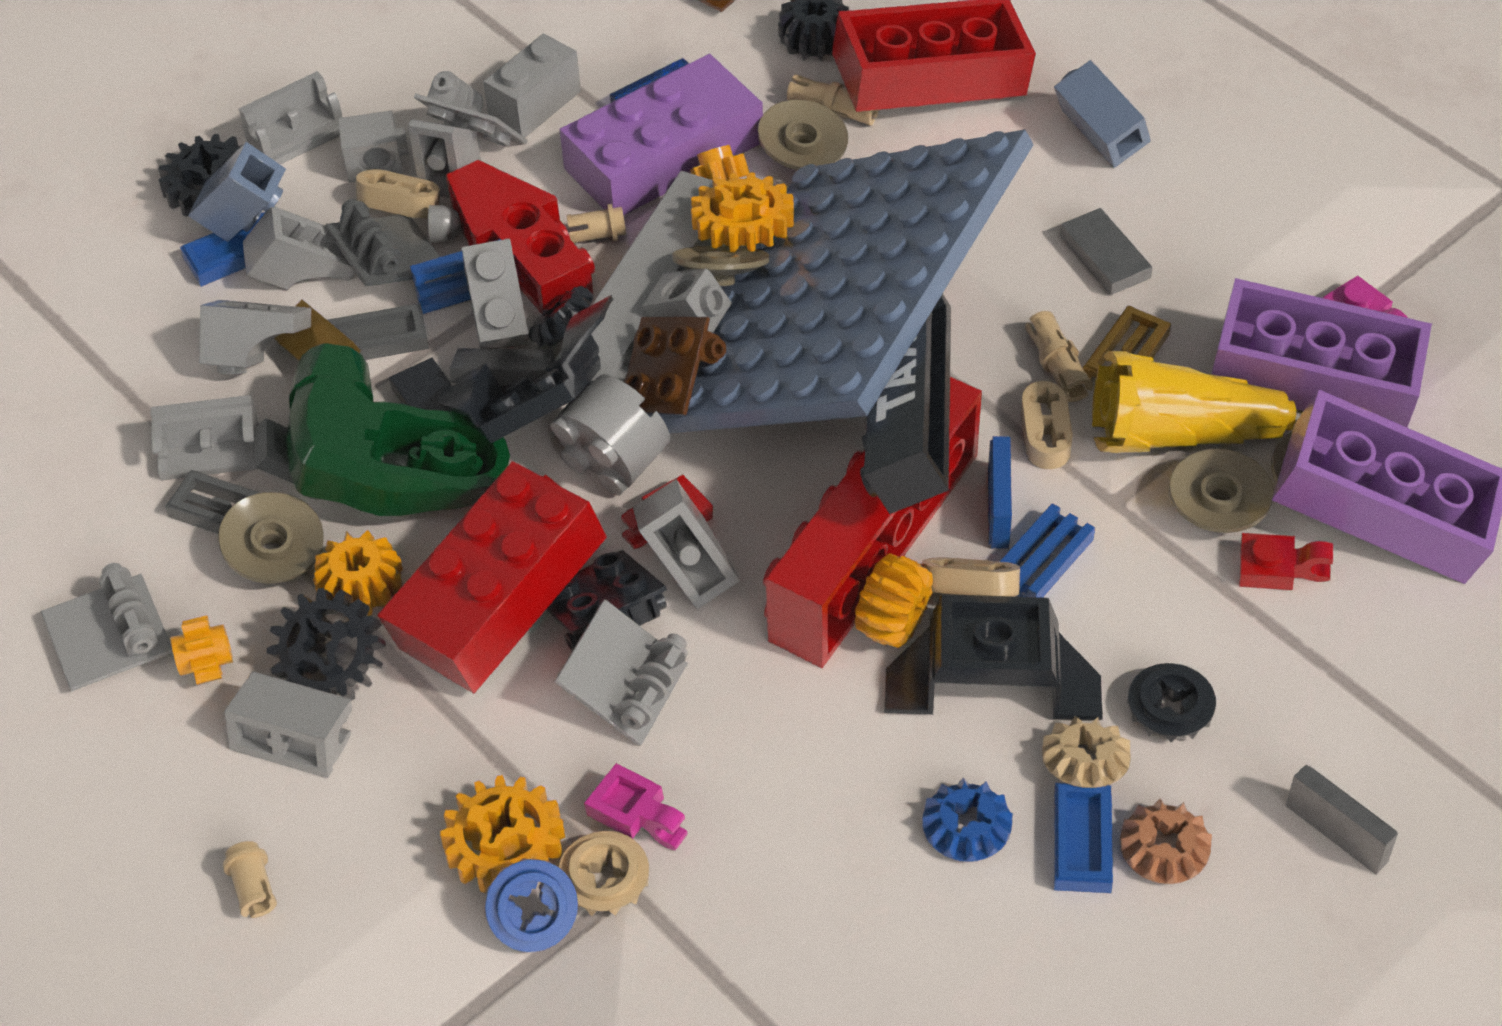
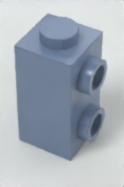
[1054,60,1151,168]
[188,142,286,242]

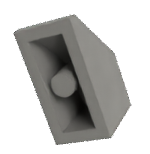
[408,119,481,198]
[633,479,740,609]

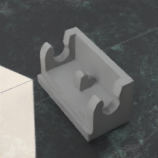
[239,71,343,165]
[150,395,259,481]
[224,672,352,778]

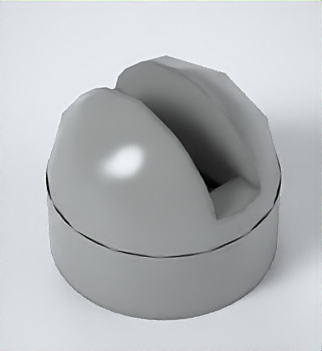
[428,205,462,243]

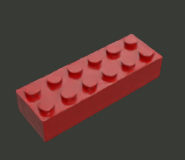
[763,377,982,669]

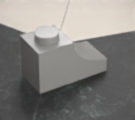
[243,206,355,290]
[199,300,311,374]

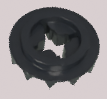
[528,286,594,348]
[1127,663,1216,743]

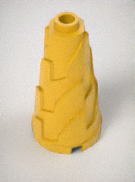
[1092,351,1296,453]

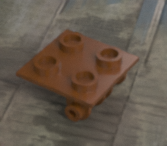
[623,317,726,415]

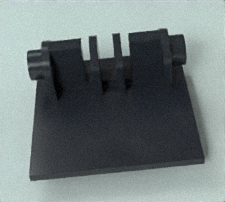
[546,549,667,652]

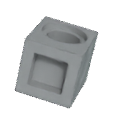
[338,110,409,182]
[642,268,732,333]

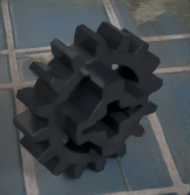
[158,134,242,217]
[266,588,386,701]

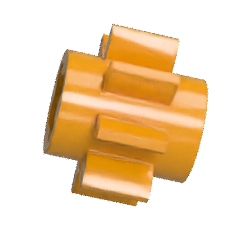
[690,145,749,181]
[170,615,233,685]

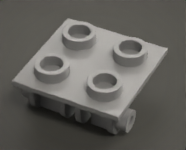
[414,71,528,146]
[41,563,173,692]
[554,600,688,746]

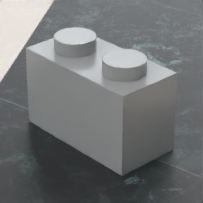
[483,33,581,138]
[462,239,529,349]

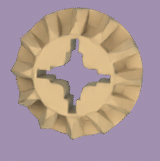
[1042,716,1131,788]
[559,831,649,916]

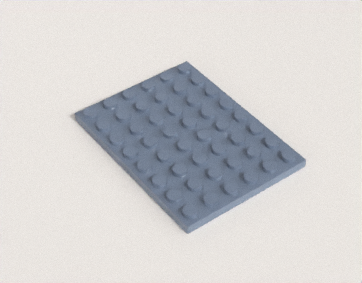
[647,129,1034,433]

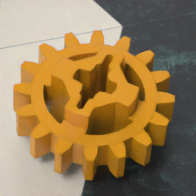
[691,172,794,252]
[440,775,565,893]

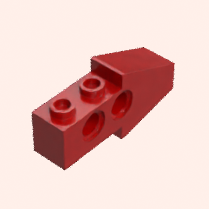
[446,160,595,314]

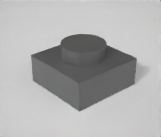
[254,418,294,484]

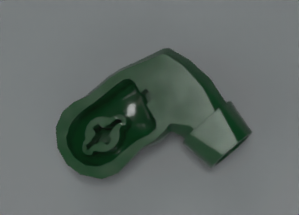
[287,343,511,516]

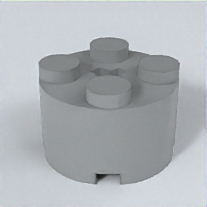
[550,374,670,496]

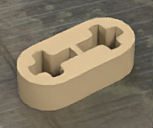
[356,169,440,218]
[1021,381,1073,470]
[922,557,1020,597]

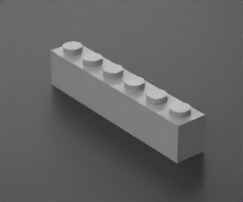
[555,171,713,381]

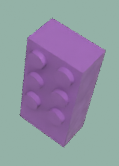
[559,53,763,216]
[1211,278,1432,428]
[1272,390,1502,584]

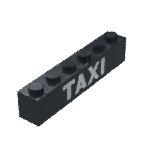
[860,294,951,514]

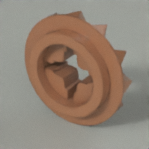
[1120,798,1212,884]

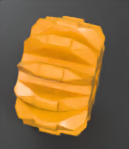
[313,530,403,620]
[855,553,933,648]

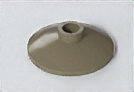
[758,99,849,170]
[672,245,769,286]
[1169,449,1274,533]
[218,492,324,584]

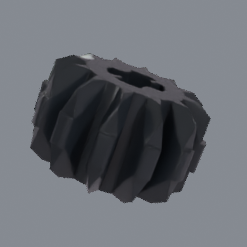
[778,0,849,61]

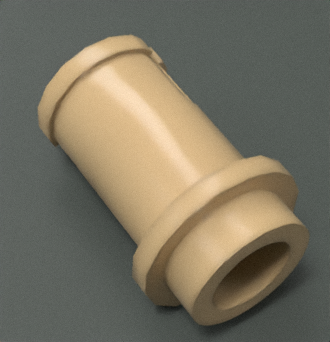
[566,204,626,244]
[223,841,277,918]

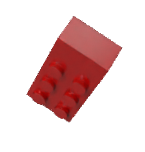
[832,0,1036,112]
[377,461,607,694]

